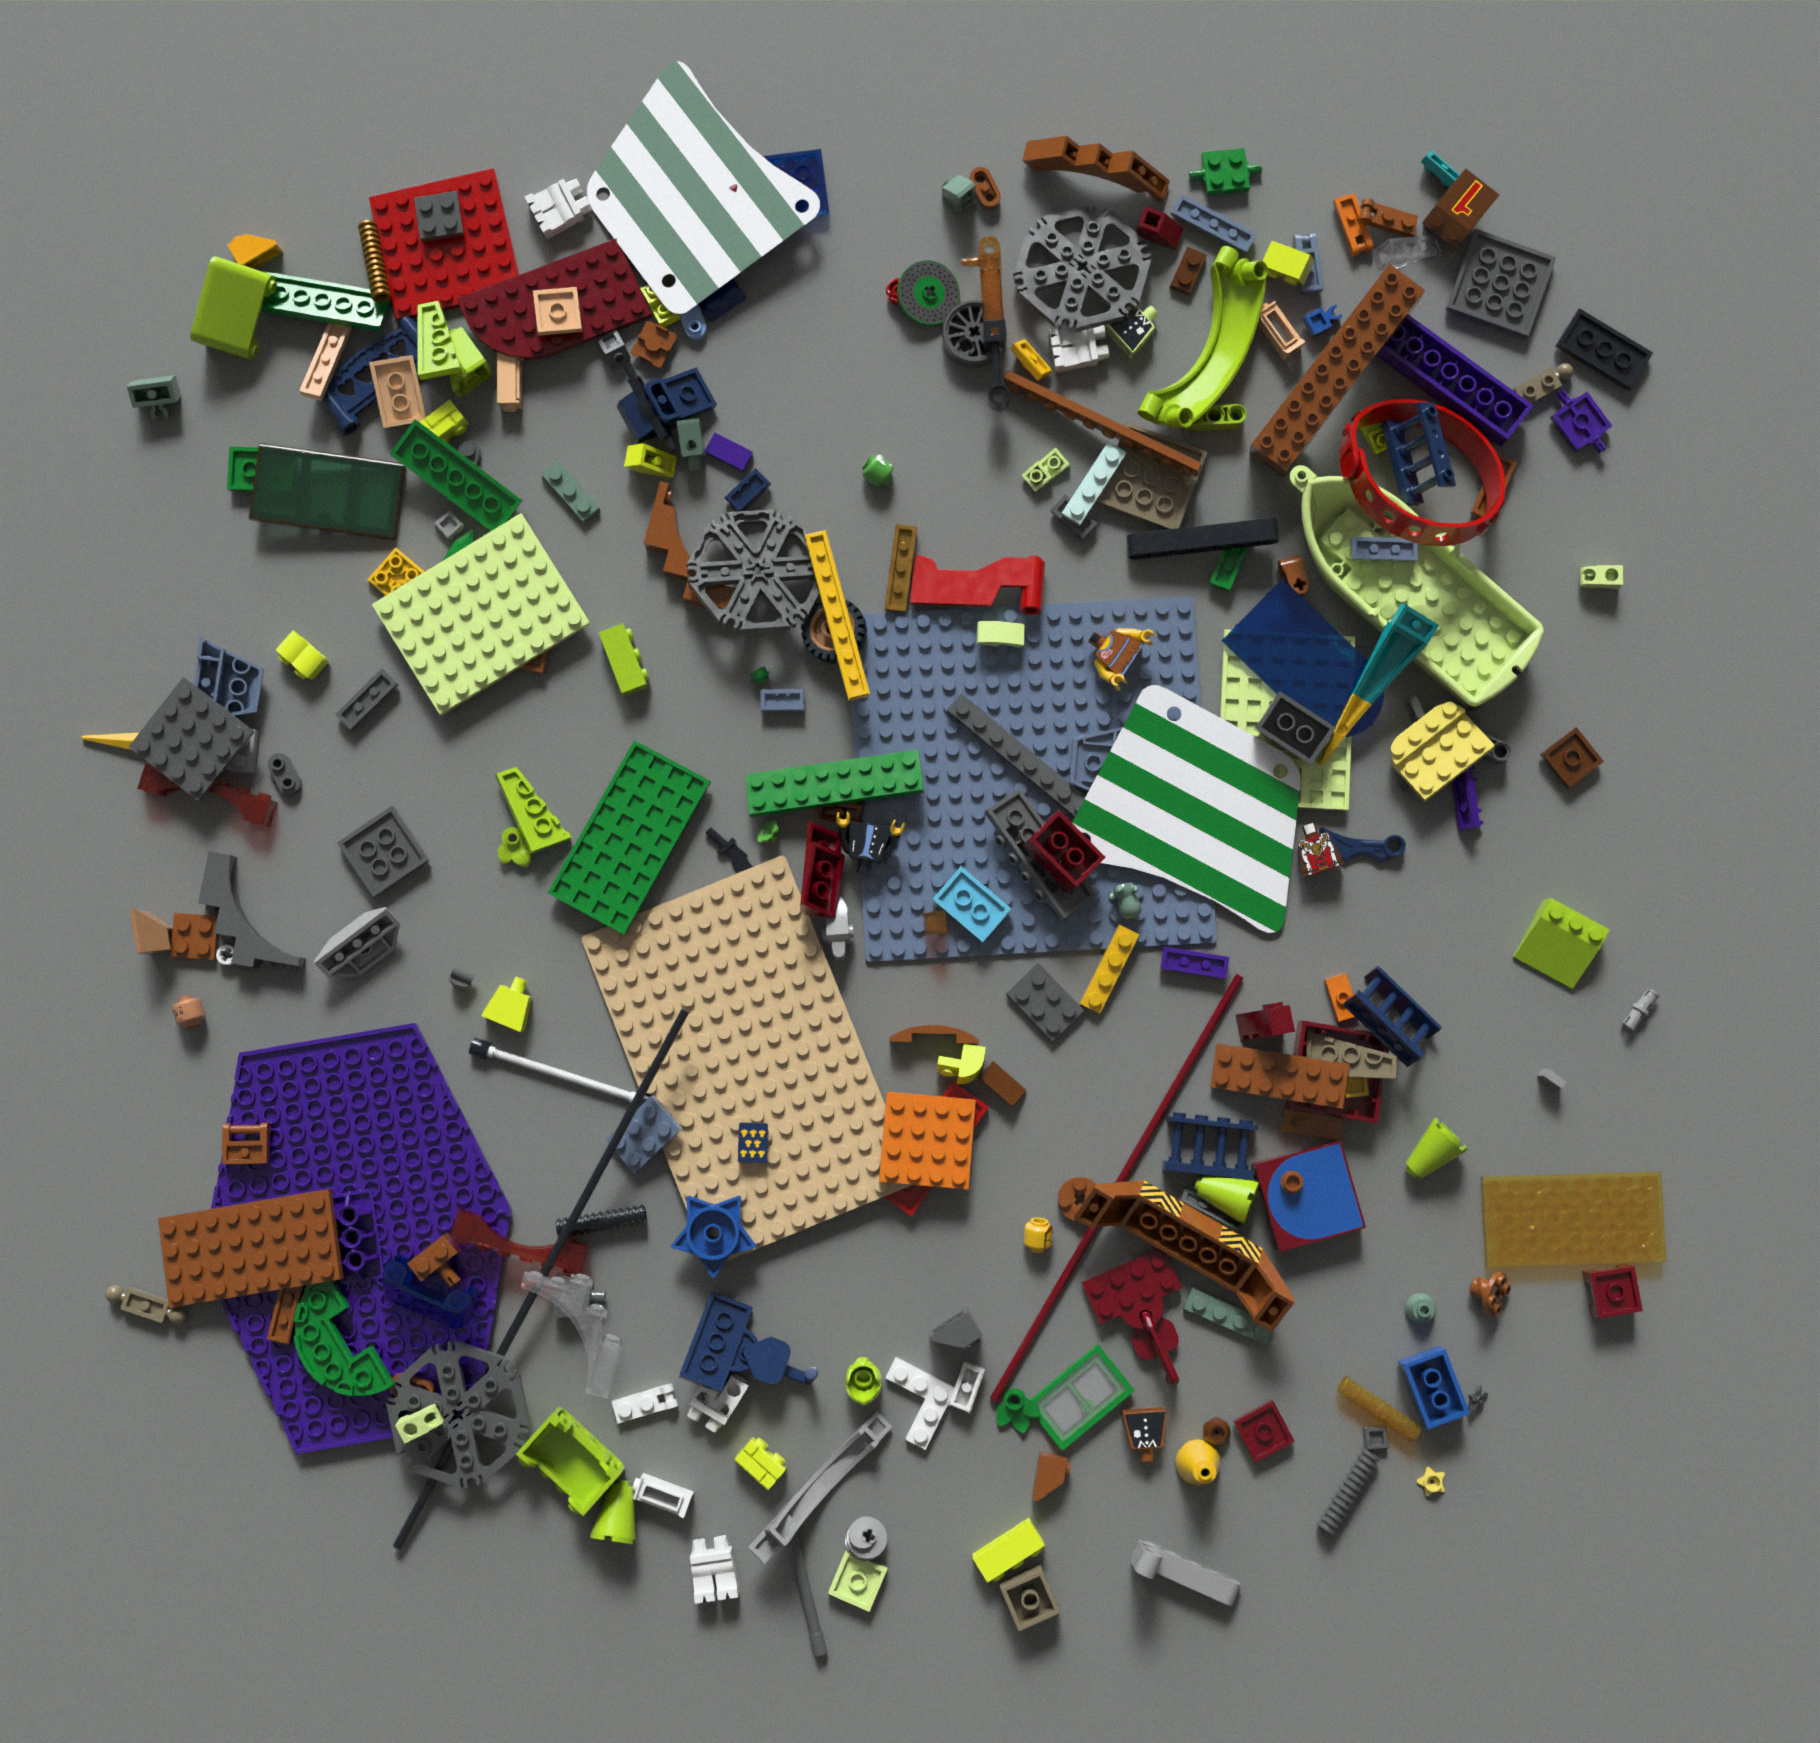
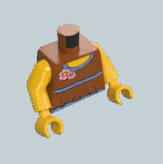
[1088,628,1156,691]

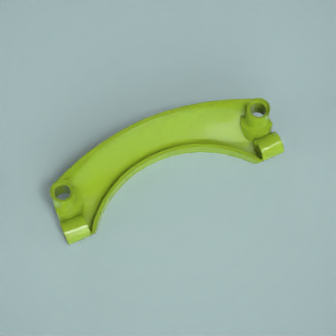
[1137,246,1268,428]

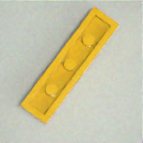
[1080,924,1140,1013]

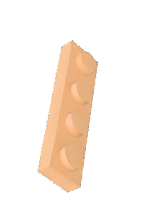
[299,323,352,401]

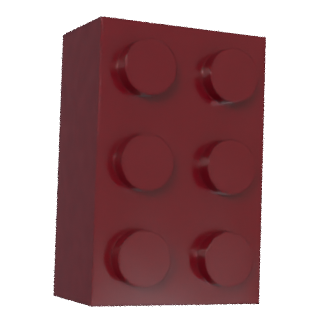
[1022,810,1106,892]

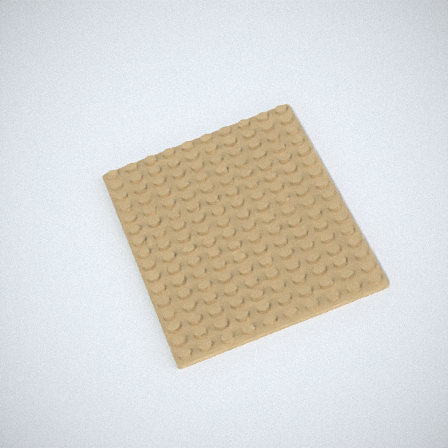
[582,856,911,1261]

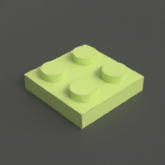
[828,1549,887,1612]

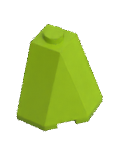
[450,327,494,399]

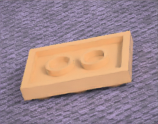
[369,355,426,428]

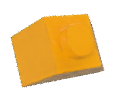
[227,234,283,269]

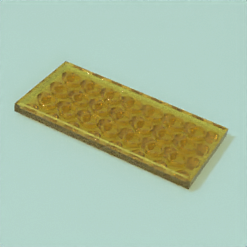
[1480,1171,1666,1267]

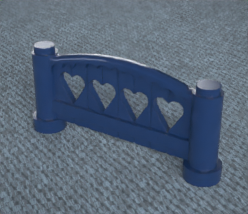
[319,316,418,436]

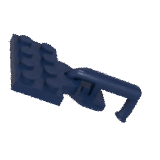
[679,1291,818,1393]

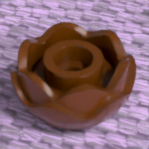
[1203,1417,1231,1446]

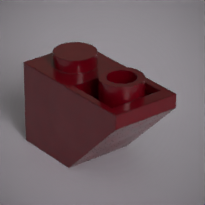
[1136,206,1183,250]

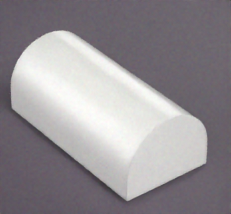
[949,1361,986,1413]

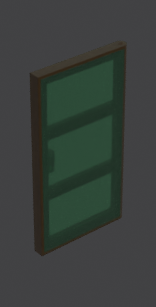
[249,443,406,540]

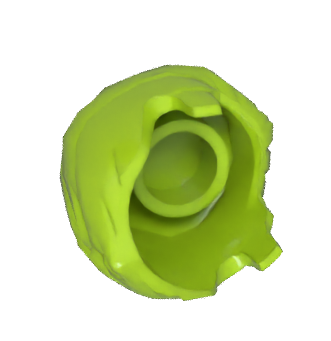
[845,1357,882,1406]

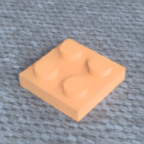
[533,287,582,336]

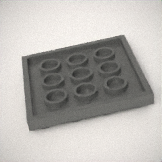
[1445,229,1556,338]
[129,677,255,801]

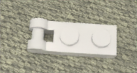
[612,1383,678,1423]

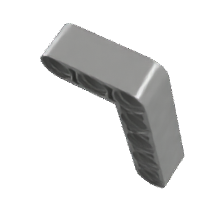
[1130,1538,1241,1606]

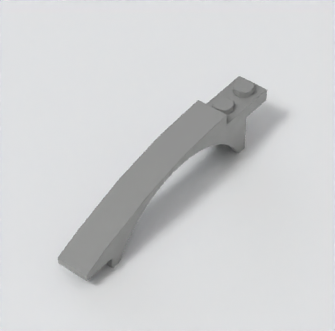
[747,1411,892,1564]

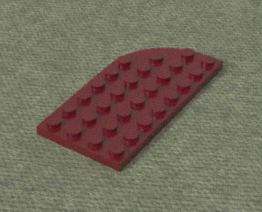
[456,238,652,360]

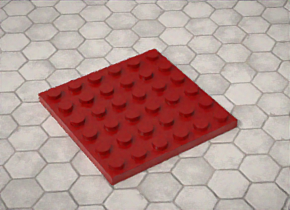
[369,168,519,322]

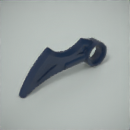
[1319,827,1406,863]

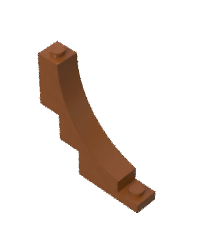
[1022,136,1170,201]
[643,481,735,609]

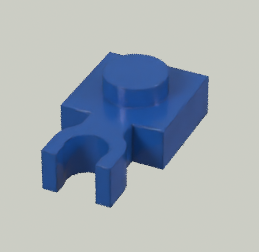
[1301,304,1343,338]

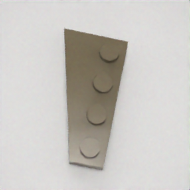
[1306,1031,1398,1079]

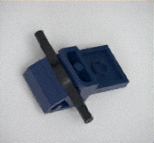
[616,364,717,453]

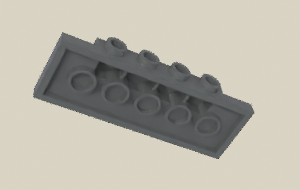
[984,788,1096,920]

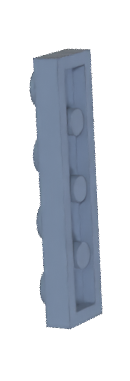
[1170,194,1257,255]

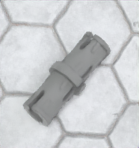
[1621,988,1659,1032]

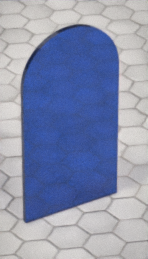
[1221,578,1384,738]

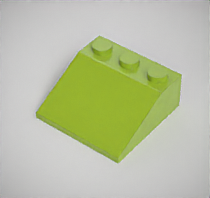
[1513,898,1610,989]

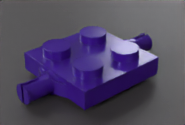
[1550,389,1612,454]

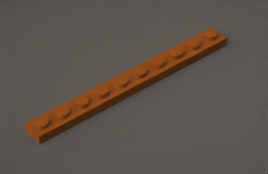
[1003,370,1202,477]

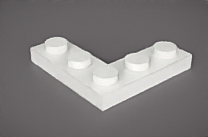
[886,1357,955,1450]

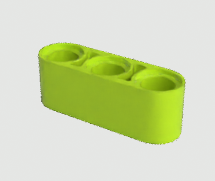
[1184,404,1247,432]

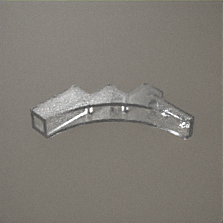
[521,1271,623,1398]

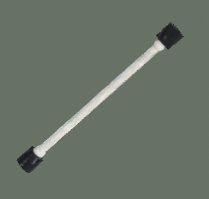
[469,1037,652,1108]

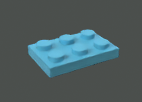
[932,866,1011,943]

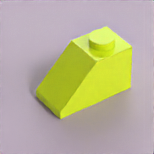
[624,443,677,478]

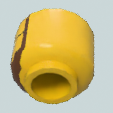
[1023,1218,1053,1253]

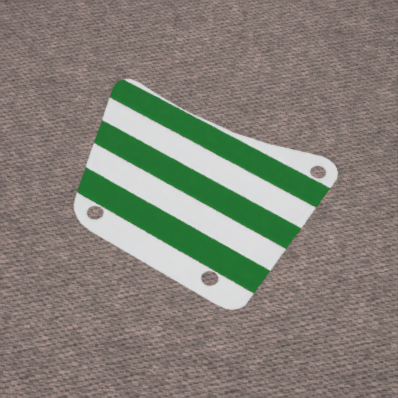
[1072,685,1301,933]

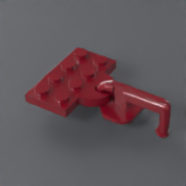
[1082,1249,1182,1385]

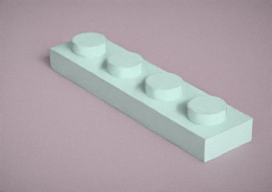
[1061,441,1127,526]

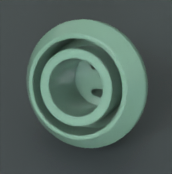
[1405,1293,1436,1324]

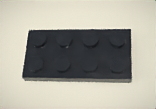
[1555,308,1653,391]

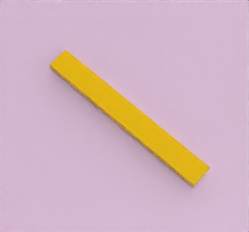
[804,530,870,701]

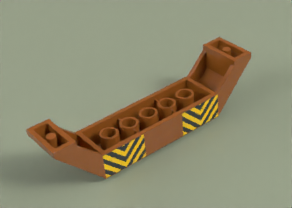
[1074,1180,1295,1333]

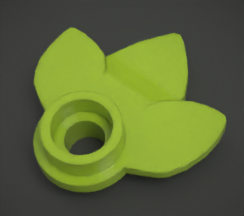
[498,827,531,868]

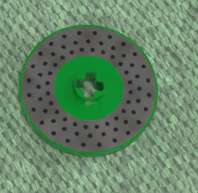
[897,260,960,326]

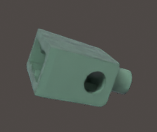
[677,418,706,472]

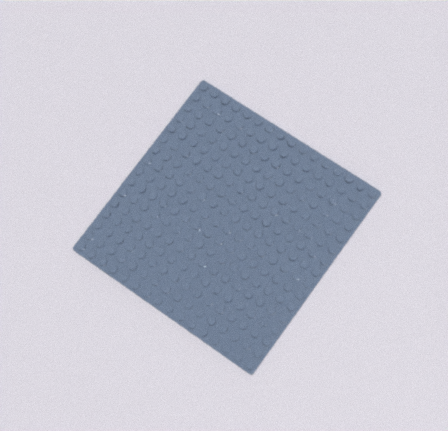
[852,596,1217,962]

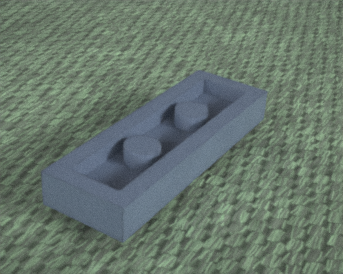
[1350,537,1418,562]

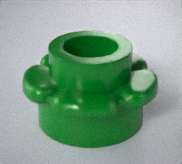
[749,666,770,685]

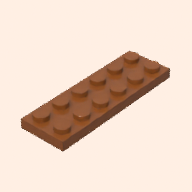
[1210,1043,1351,1109]

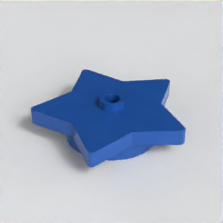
[671,1195,757,1278]

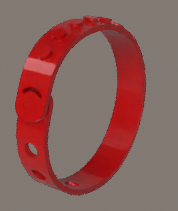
[1339,399,1505,546]

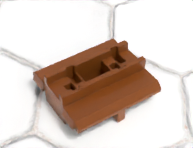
[630,321,677,368]

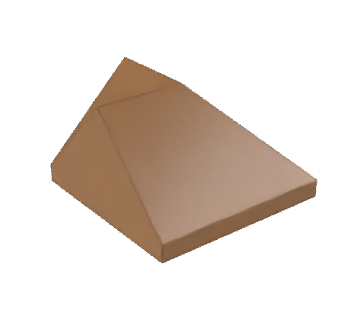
[129,909,173,955]

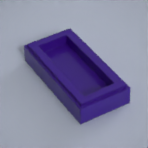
[705,432,753,472]

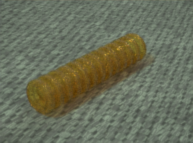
[1337,1376,1422,1442]

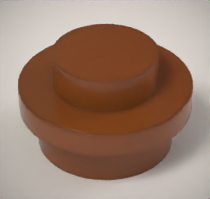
[1280,1171,1303,1193]

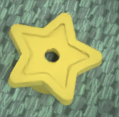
[1417,1467,1445,1496]

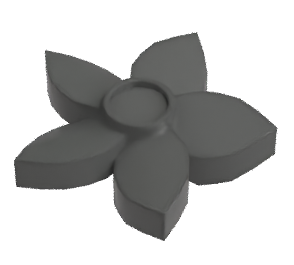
[1468,1384,1488,1411]

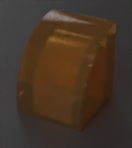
[923,910,947,936]

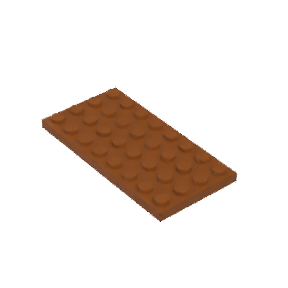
[158,1189,343,1308]

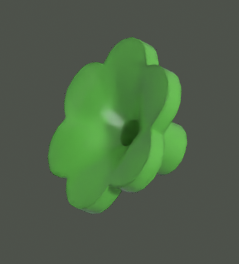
[757,820,779,843]

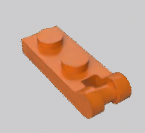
[1333,193,1374,257]

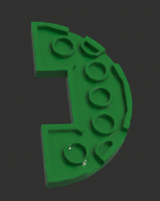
[294,1280,396,1396]

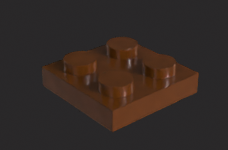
[1540,727,1604,789]

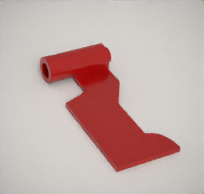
[910,555,1045,615]

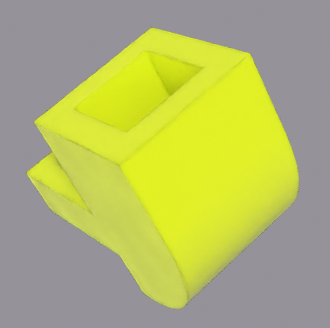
[936,1043,986,1084]

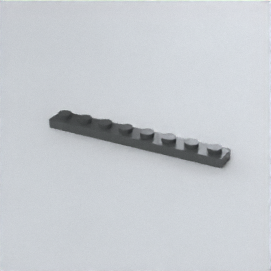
[947,693,1085,818]

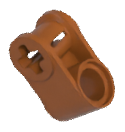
[1278,554,1310,599]

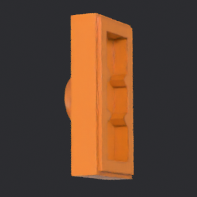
[1324,973,1355,1022]

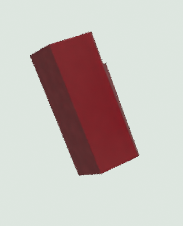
[800,821,845,918]

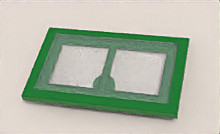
[1031,1344,1135,1451]

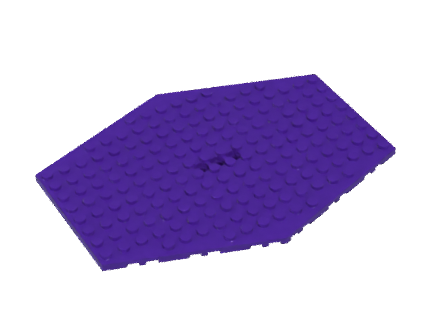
[211,1023,512,1454]

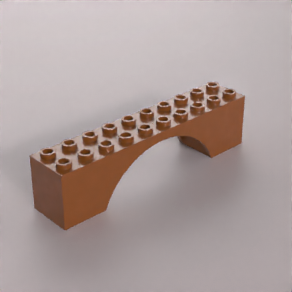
[1250,264,1425,478]

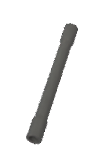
[788,1530,827,1656]

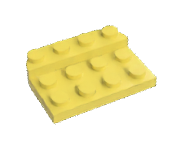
[1391,702,1495,802]

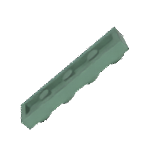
[1183,1287,1271,1345]

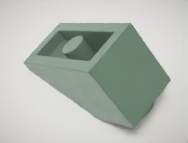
[942,174,976,215]

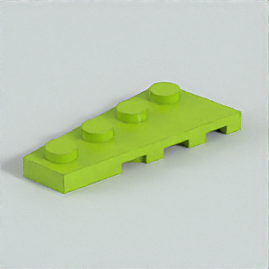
[418,301,463,380]
[495,767,572,854]

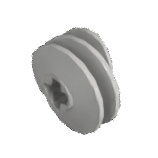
[845,1517,887,1562]

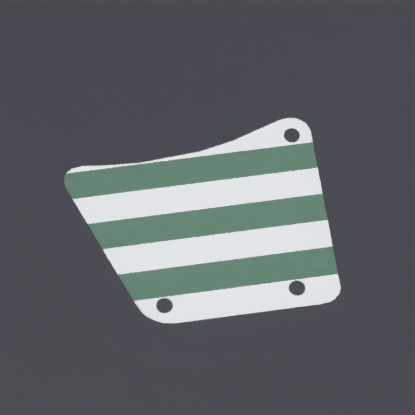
[587,61,820,314]

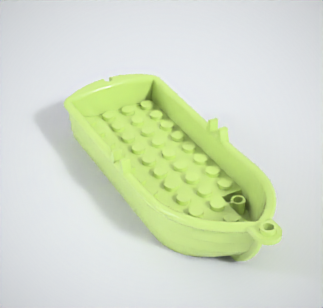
[1289,465,1544,706]

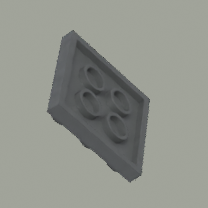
[337,806,430,897]

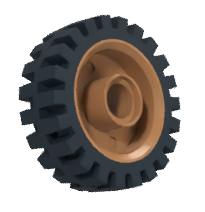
[801,599,867,664]

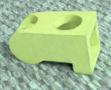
[1580,565,1623,590]
[395,1404,444,1444]

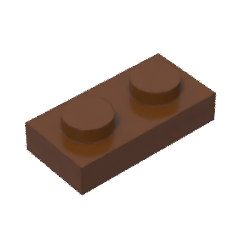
[1170,247,1207,296]

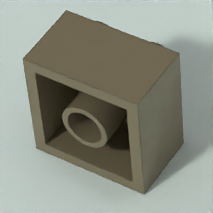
[999,1564,1061,1631]

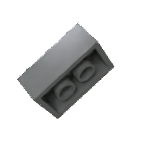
[1253,692,1336,766]

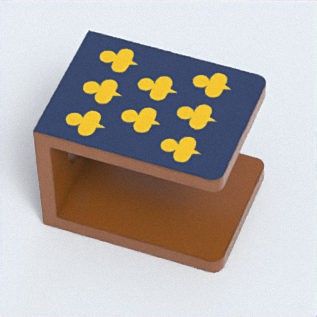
[738,1122,768,1163]

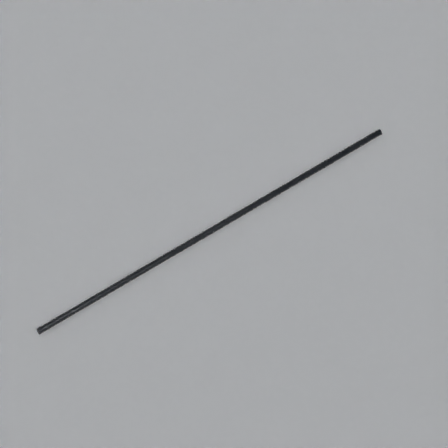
[393,1008,690,1550]

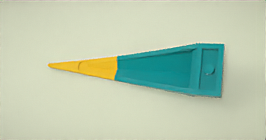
[1319,603,1439,765]

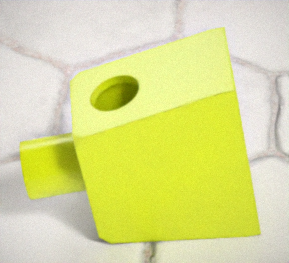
[481,976,532,1032]

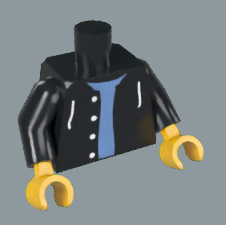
[836,812,905,875]

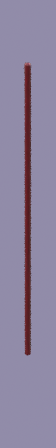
[990,974,1244,1402]

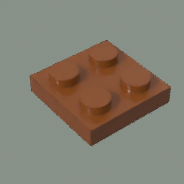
[170,913,219,960]

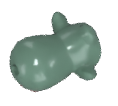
[1108,883,1142,919]

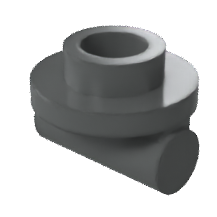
[449,967,474,990]

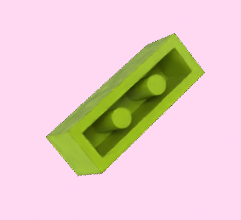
[599,623,650,697]

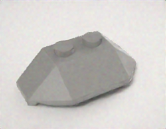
[314,907,400,978]

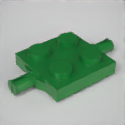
[1189,148,1262,196]

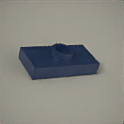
[724,468,771,512]

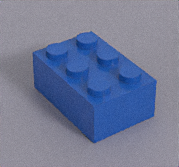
[1397,1346,1470,1430]

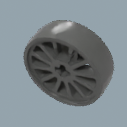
[942,300,1007,368]

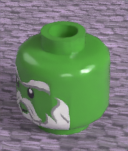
[861,455,894,487]

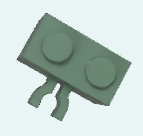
[127,375,181,419]

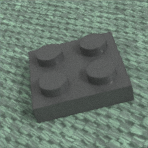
[414,191,464,242]

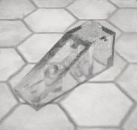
[1372,235,1442,271]

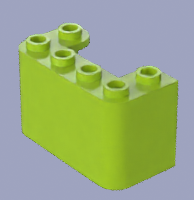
[516,1407,625,1516]

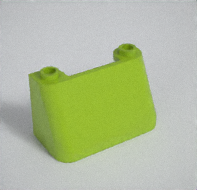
[190,256,277,361]

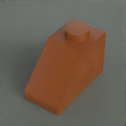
[1032,1451,1071,1501]

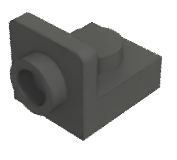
[597,329,631,368]

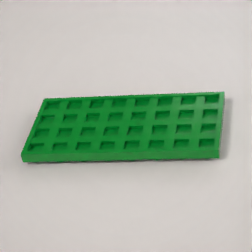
[547,740,711,935]

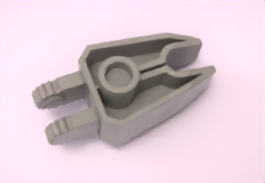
[822,897,854,961]

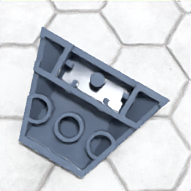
[194,637,264,716]

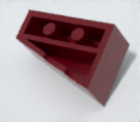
[1235,1001,1295,1041]

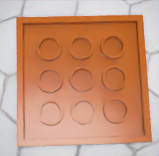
[879,1092,976,1190]

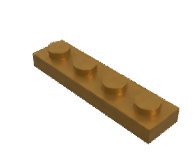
[884,524,917,613]

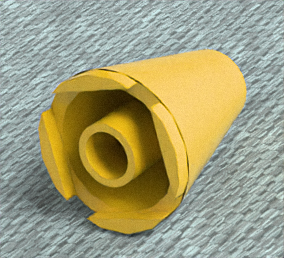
[1175,1439,1221,1486]

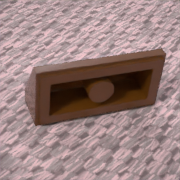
[818,801,865,823]
[979,1061,1026,1107]

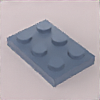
[606,1095,683,1174]

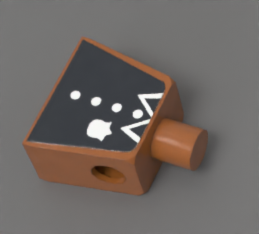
[1121,1407,1166,1462]

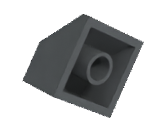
[929,1307,983,1348]

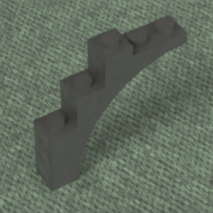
[198,851,306,971]

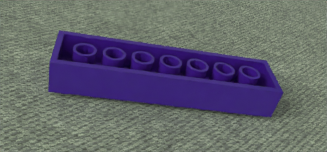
[1376,315,1534,447]

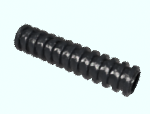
[556,1204,647,1237]

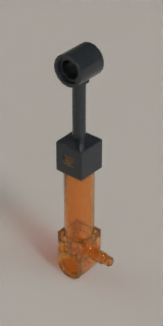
[961,236,1010,412]

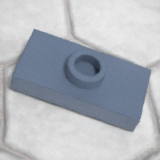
[760,689,805,713]

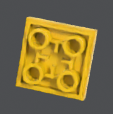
[367,548,424,596]

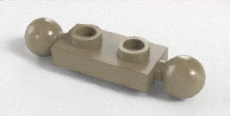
[1504,363,1574,408]
[105,1285,187,1325]

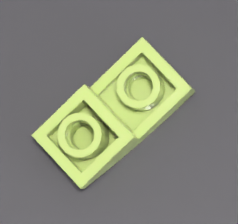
[1022,447,1070,492]
[977,621,1024,648]

